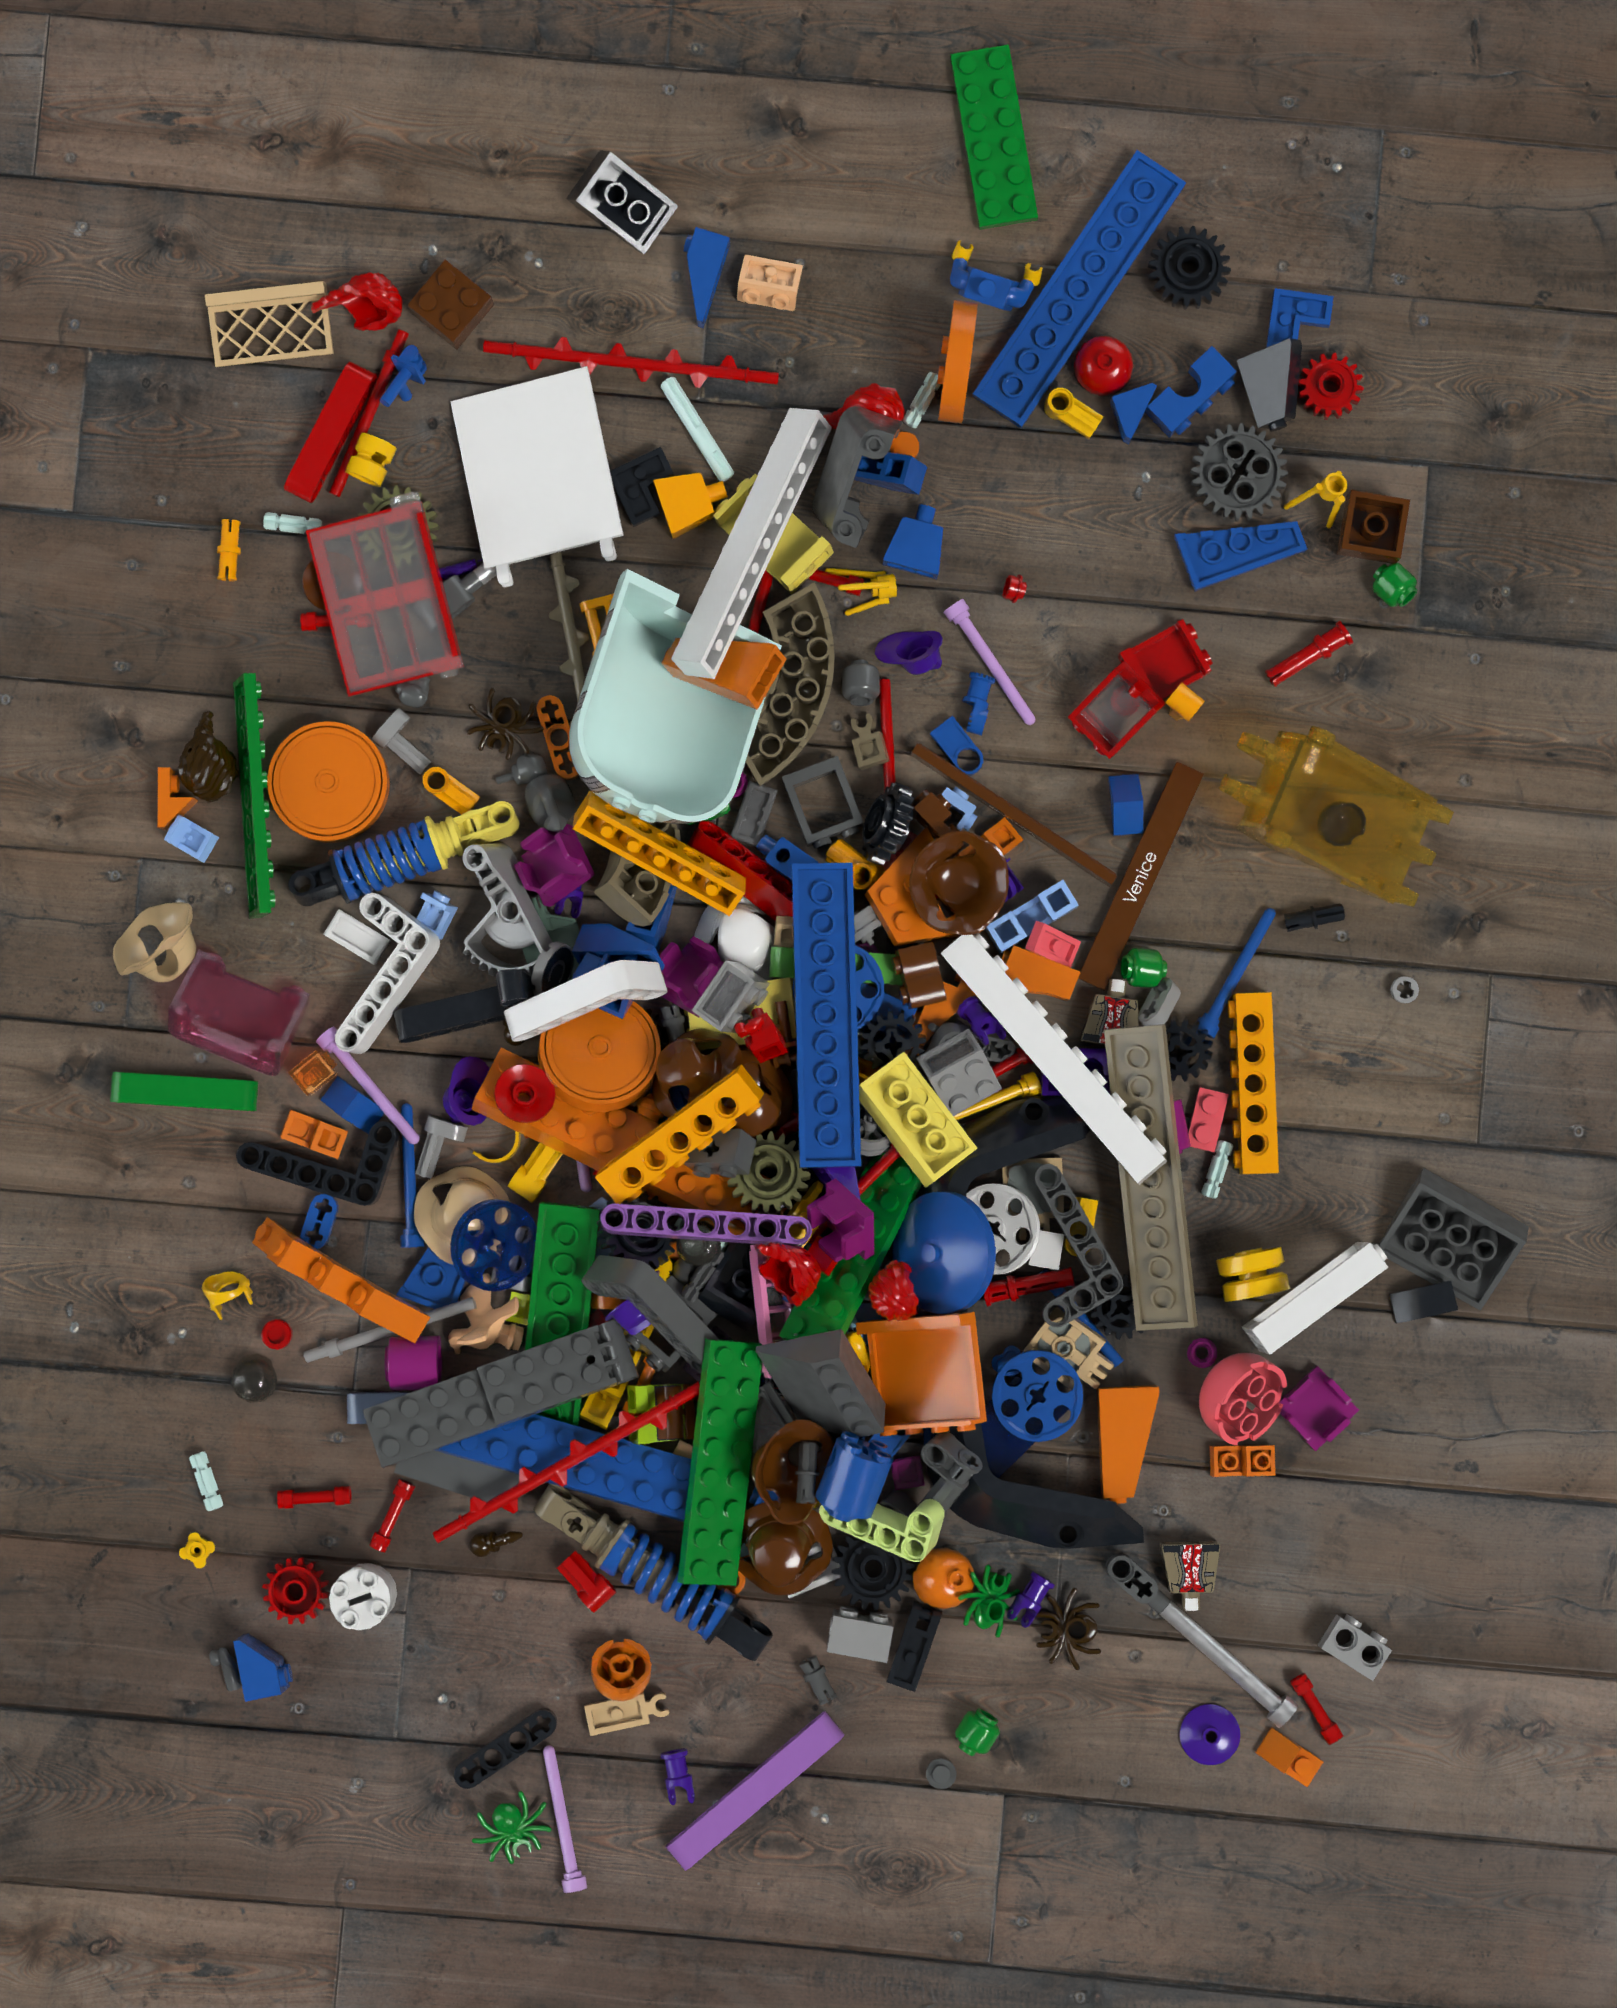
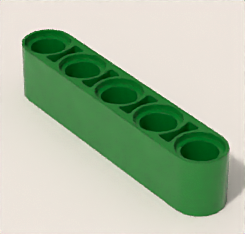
[110,1072,259,1111]

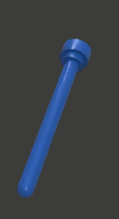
[1196,908,1276,1039]
[400,1103,425,1248]

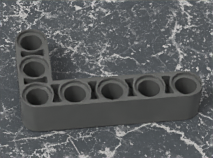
[1034,1164,1123,1327]
[581,1255,719,1374]

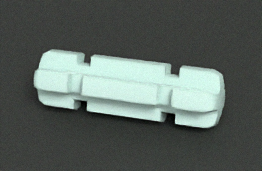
[903,372,941,428]
[263,512,322,534]
[1201,1140,1233,1199]
[189,1452,223,1511]

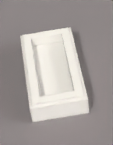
[324,909,391,965]

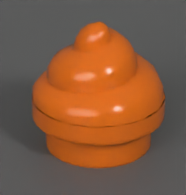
[635,1093,664,1123]

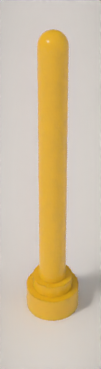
[954,1071,1042,1120]

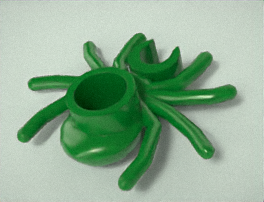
[958,1565,1020,1638]
[472,1791,551,1864]

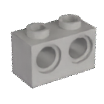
[1318,1614,1392,1681]

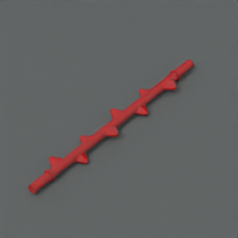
[483,337,779,388]
[432,1382,700,1543]

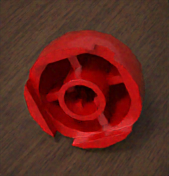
[1074,335,1134,396]

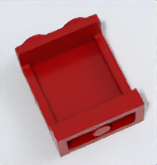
[1118,619,1213,709]

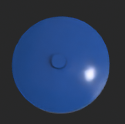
[892,1192,996,1314]

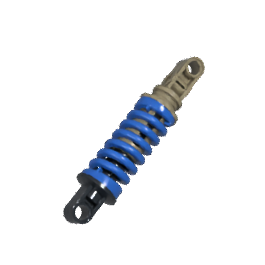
[534,1483,773,1661]

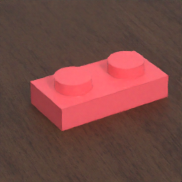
[1025,921,1081,968]
[1188,1087,1229,1153]

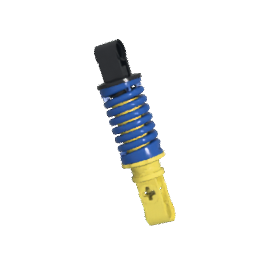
[288,801,519,906]

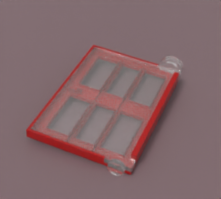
[306,492,464,697]

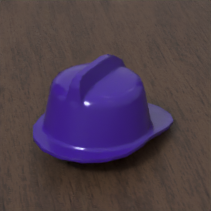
[875,631,943,675]
[443,1056,490,1126]
[604,1270,660,1336]

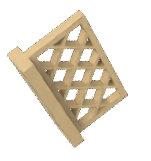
[205,281,334,367]

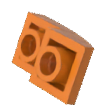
[1209,1445,1276,1477]

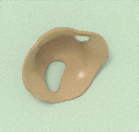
[113,902,196,982]
[414,1166,515,1267]

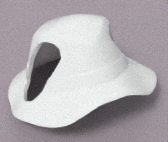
[694,896,775,981]

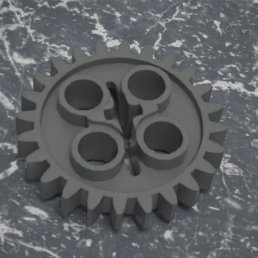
[1190,423,1288,522]

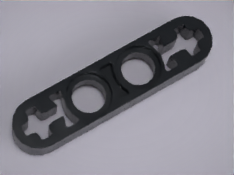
[454,1708,557,1789]

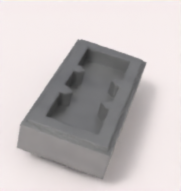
[731,781,778,847]

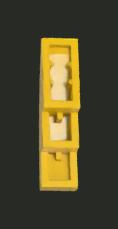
[580,1324,654,1430]

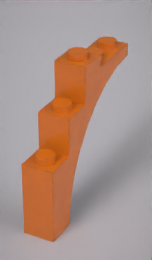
[904,945,1080,1064]
[252,1217,430,1343]

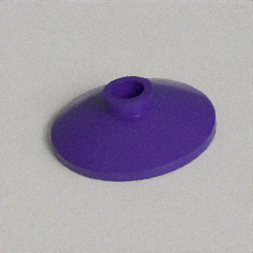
[1180,1704,1240,1765]

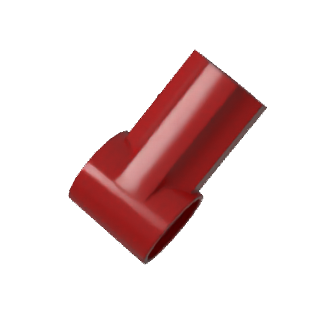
[557,1550,617,1613]

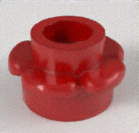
[1003,574,1027,603]

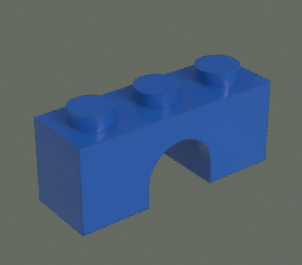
[1145,346,1237,438]

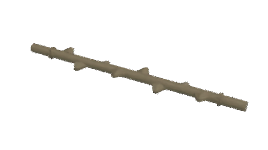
[549,552,589,782]

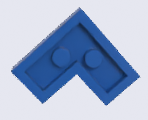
[1266,288,1334,348]

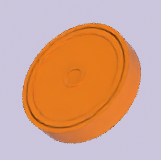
[937,300,978,424]
[267,721,390,843]
[538,1001,661,1112]

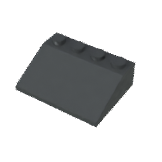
[1378,1168,1529,1311]
[756,1329,886,1437]

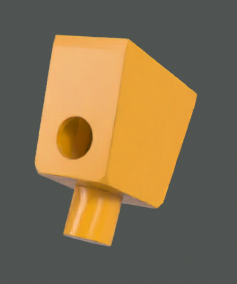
[653,473,728,539]

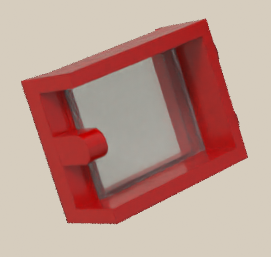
[1068,661,1166,759]

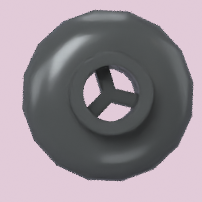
[841,660,881,706]

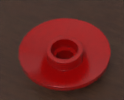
[494,1064,555,1123]

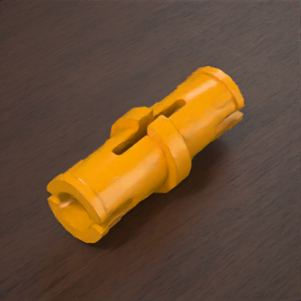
[217,519,241,582]

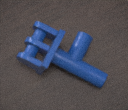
[379,345,427,407]

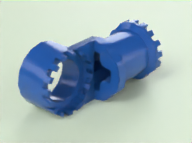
[962,672,996,736]

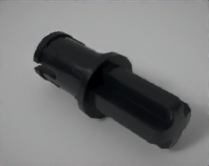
[1284,903,1345,932]

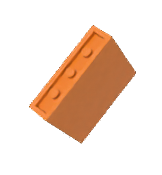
[856,1312,987,1436]

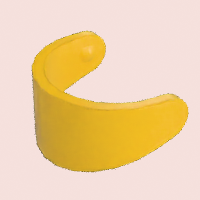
[472,1131,521,1163]

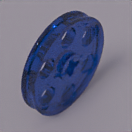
[450,1199,537,1291]

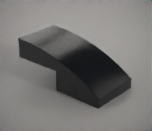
[1389,1280,1458,1323]

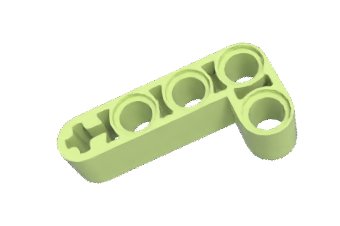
[819,1499,944,1562]

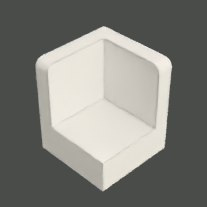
[1028,1230,1064,1270]

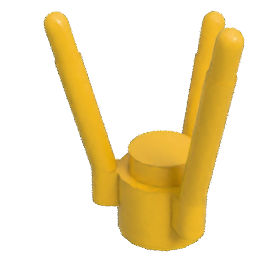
[1283,471,1347,528]
[825,568,897,616]

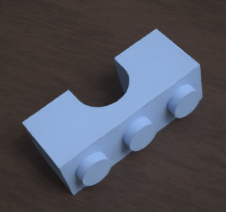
[985,880,1079,954]

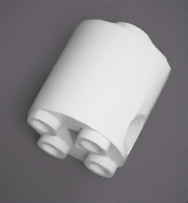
[329,1563,397,1630]

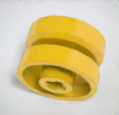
[1216,1247,1290,1302]

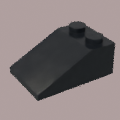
[566,150,678,254]
[698,1226,775,1332]

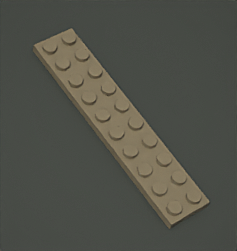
[1104,1024,1198,1331]

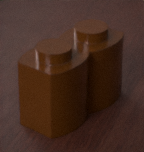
[891,942,947,1009]

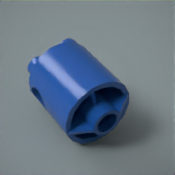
[815,1431,893,1522]

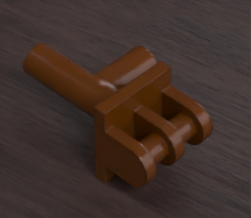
[773,1001,796,1068]

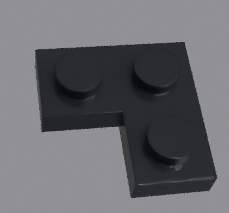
[610,447,674,527]

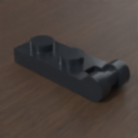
[886,1601,943,1692]

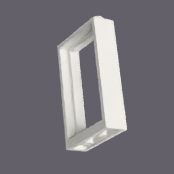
[1242,1242,1388,1355]

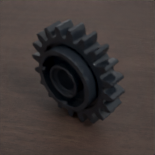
[1148,226,1231,310]
[862,782,914,865]
[597,1191,678,1270]
[831,1536,915,1611]

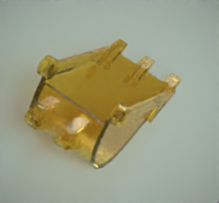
[1218,726,1454,907]

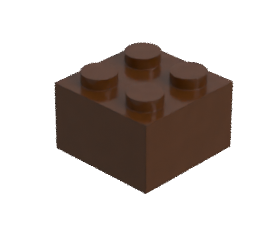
[408,260,494,350]
[1337,490,1410,564]

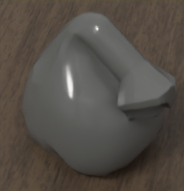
[524,773,575,832]

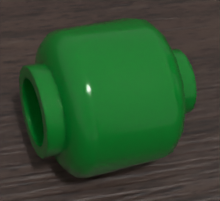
[1372,563,1417,607]
[1121,948,1167,988]
[955,1708,1000,1756]

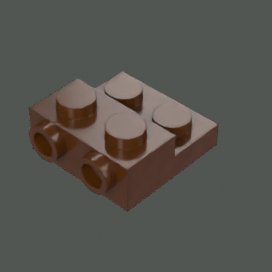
[912,789,964,858]

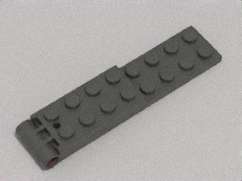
[363,1320,639,1468]

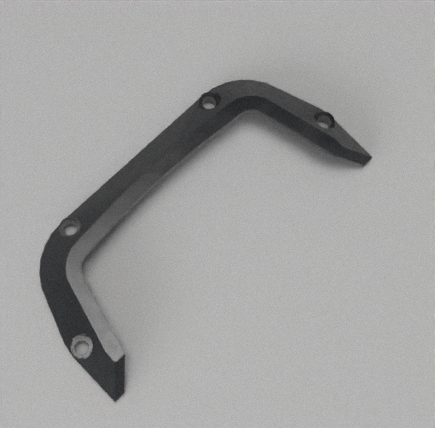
[913,1095,1144,1549]

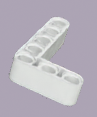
[335,893,440,1054]
[504,960,668,1042]

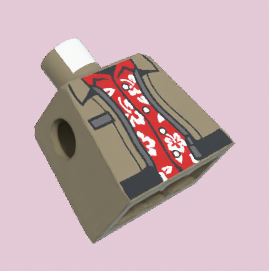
[1079,979,1138,1046]
[1160,1541,1220,1611]

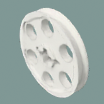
[966,1183,1040,1274]

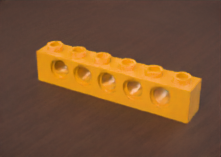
[572,791,746,916]
[1228,992,1279,1174]
[595,1064,764,1204]

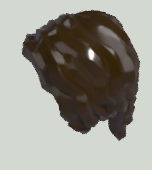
[178,711,239,803]

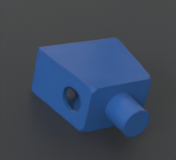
[883,504,943,580]
[756,834,819,883]

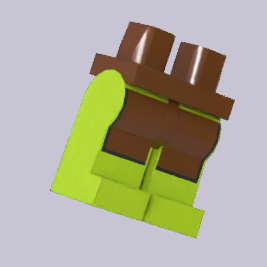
[627,1383,699,1445]

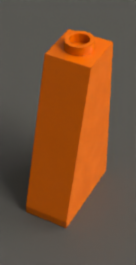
[661,638,787,710]
[1097,1385,1160,1504]

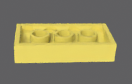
[859,1052,977,1188]

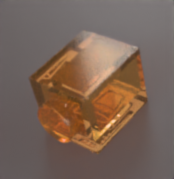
[288,1050,338,1097]

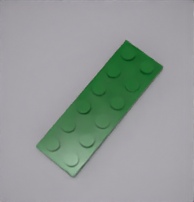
[950,45,1038,230]

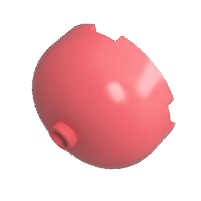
[1199,1353,1287,1445]

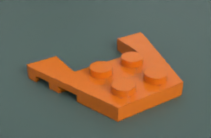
[864,828,986,946]

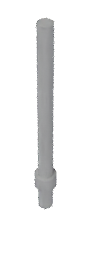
[303,1297,476,1363]

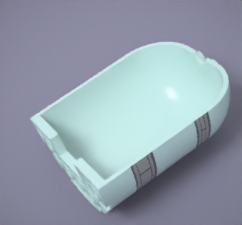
[569,569,782,824]

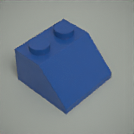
[233,1633,293,1702]

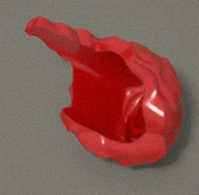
[311,272,403,331]
[823,383,905,430]
[758,1242,821,1307]
[868,1260,919,1321]

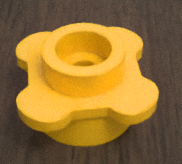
[179,1532,215,1568]

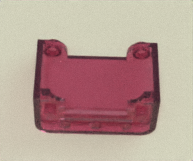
[168,950,310,1076]

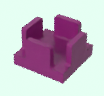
[514,824,595,907]
[659,936,732,1018]
[807,1178,874,1262]
[1279,1365,1359,1451]

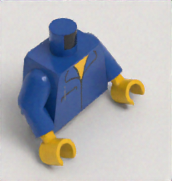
[950,240,1043,311]

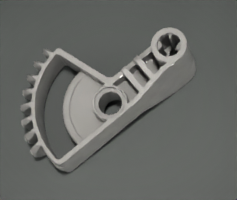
[462,843,552,977]

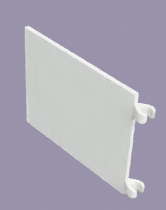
[450,366,624,587]

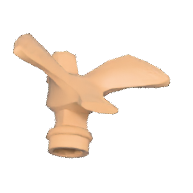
[448,1273,524,1354]

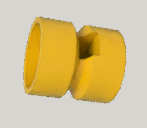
[345,433,397,487]

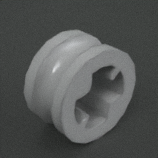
[1390,976,1419,1003]

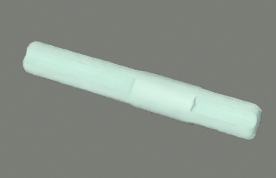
[661,377,734,482]

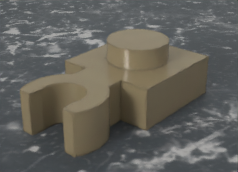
[851,713,890,770]

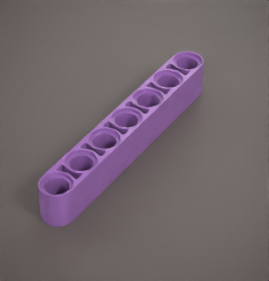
[600,1204,812,1246]
[666,1711,845,1871]

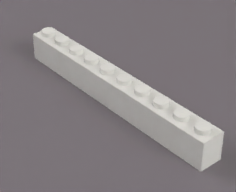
[671,408,832,679]
[941,933,1167,1185]

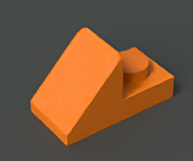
[157,767,198,830]
[1255,1727,1323,1787]

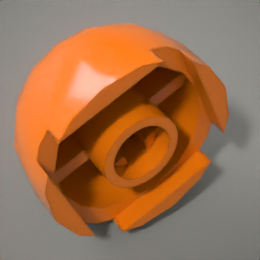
[913,1548,974,1609]
[591,1639,652,1702]

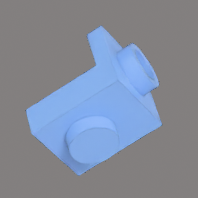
[942,787,978,831]
[164,815,219,863]
[416,890,458,940]

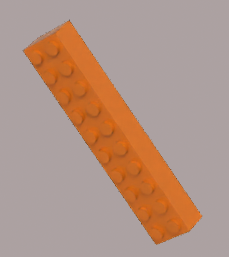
[472,1047,771,1235]

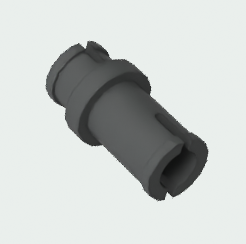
[660,1004,685,1044]
[799,1655,837,1705]

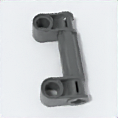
[879,1432,983,1544]

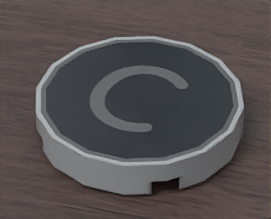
[531,941,574,996]

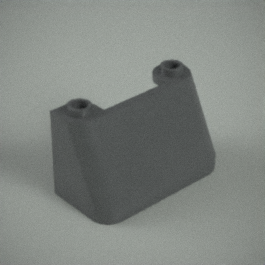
[812,406,903,548]

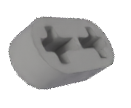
[1138,978,1181,1026]

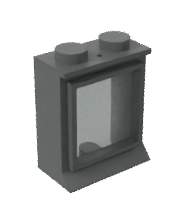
[750,1379,795,1466]

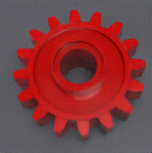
[1298,353,1364,420]
[262,1557,330,1624]

